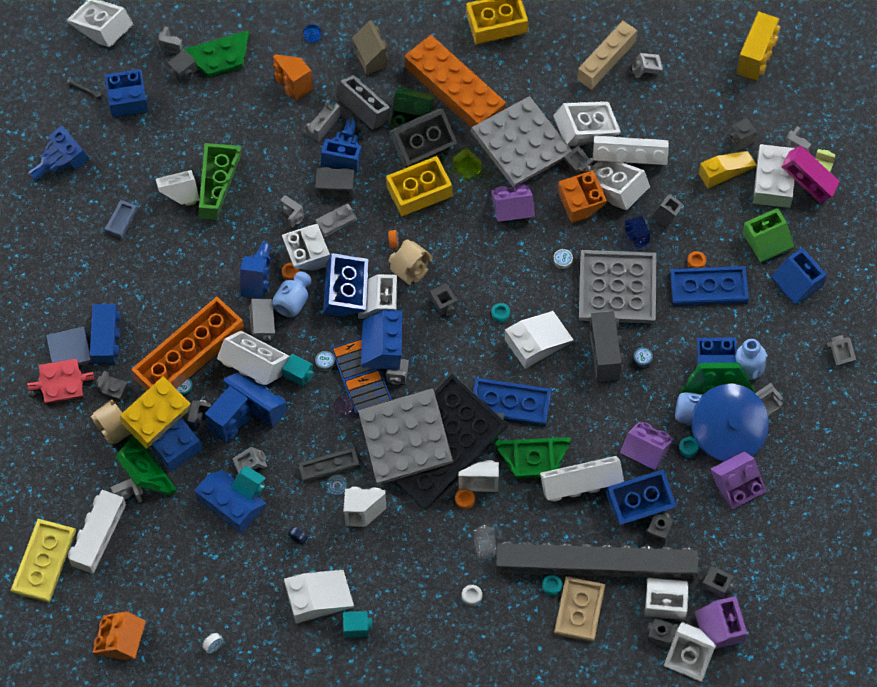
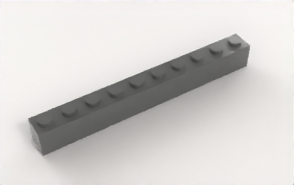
[496,542,698,580]

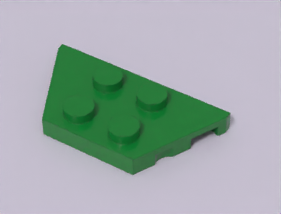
[182,31,249,78]
[680,362,755,395]
[115,436,177,495]
[495,437,571,479]

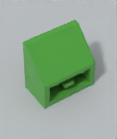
[743,208,794,263]

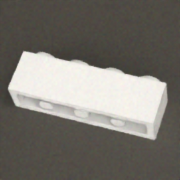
[593,136,669,165]
[540,456,624,501]
[68,490,126,574]

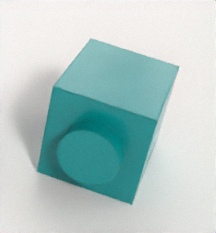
[282,354,314,387]
[231,466,266,500]
[343,611,372,638]

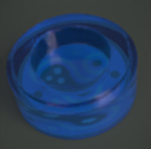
[303,24,321,42]

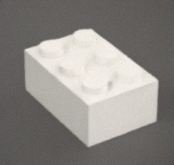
[753,144,795,208]
[217,331,290,385]

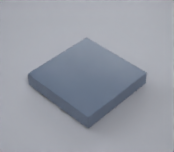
[46,326,92,366]

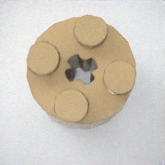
[388,239,432,285]
[90,400,131,446]

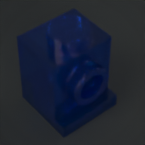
[624,215,650,248]

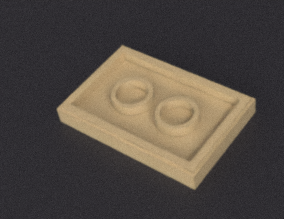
[554,577,605,643]

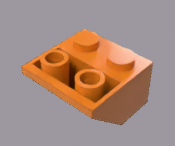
[272,55,314,101]
[558,171,607,223]
[92,612,146,660]

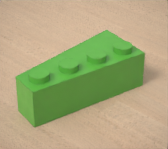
[198,143,242,220]

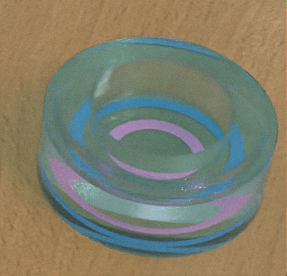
[327,475,347,495]

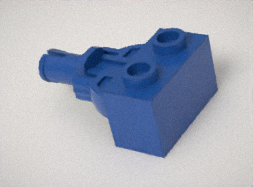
[321,119,362,174]
[29,126,90,181]
[240,242,271,299]

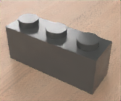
[336,75,390,130]

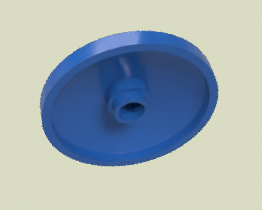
[691,384,769,462]

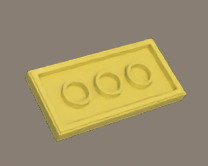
[11,519,76,603]

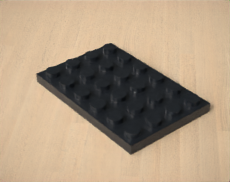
[395,374,508,510]

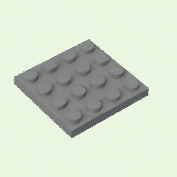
[470,96,572,188]
[579,250,656,324]
[358,388,453,485]

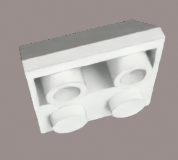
[282,223,330,271]
[358,274,397,319]
[344,487,386,527]
[645,577,688,620]

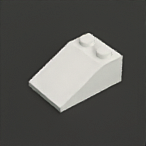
[67,0,133,47]
[553,102,621,146]
[587,161,650,210]
[505,311,574,369]
[284,570,354,624]

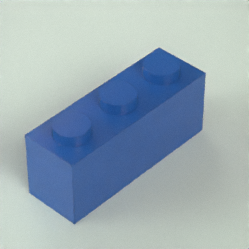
[90,304,121,364]

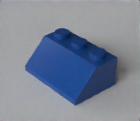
[323,253,368,317]
[361,310,402,370]
[223,372,287,428]
[605,469,677,525]
[194,470,267,533]

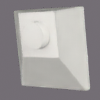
[156,170,200,205]
[459,460,499,492]
[664,622,716,682]

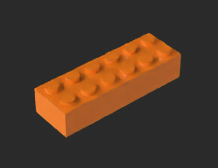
[404,35,506,128]
[131,297,245,391]

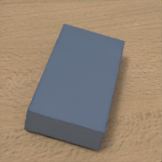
[104,200,138,239]

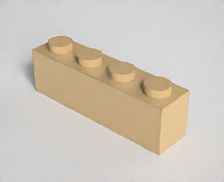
[577,21,637,90]

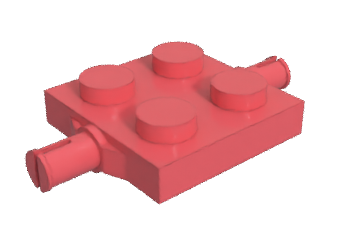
[28,359,94,404]

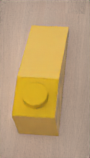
[699,151,757,188]

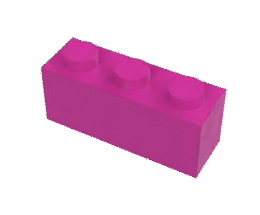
[781,145,840,203]

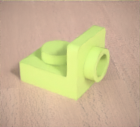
[815,149,835,172]

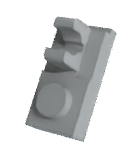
[315,204,357,237]

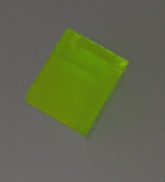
[453,147,481,181]

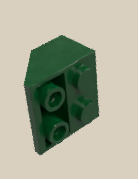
[389,88,435,128]

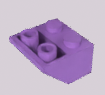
[491,184,535,222]
[620,422,674,470]
[711,452,766,509]
[695,596,747,649]

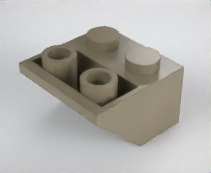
[352,20,388,75]

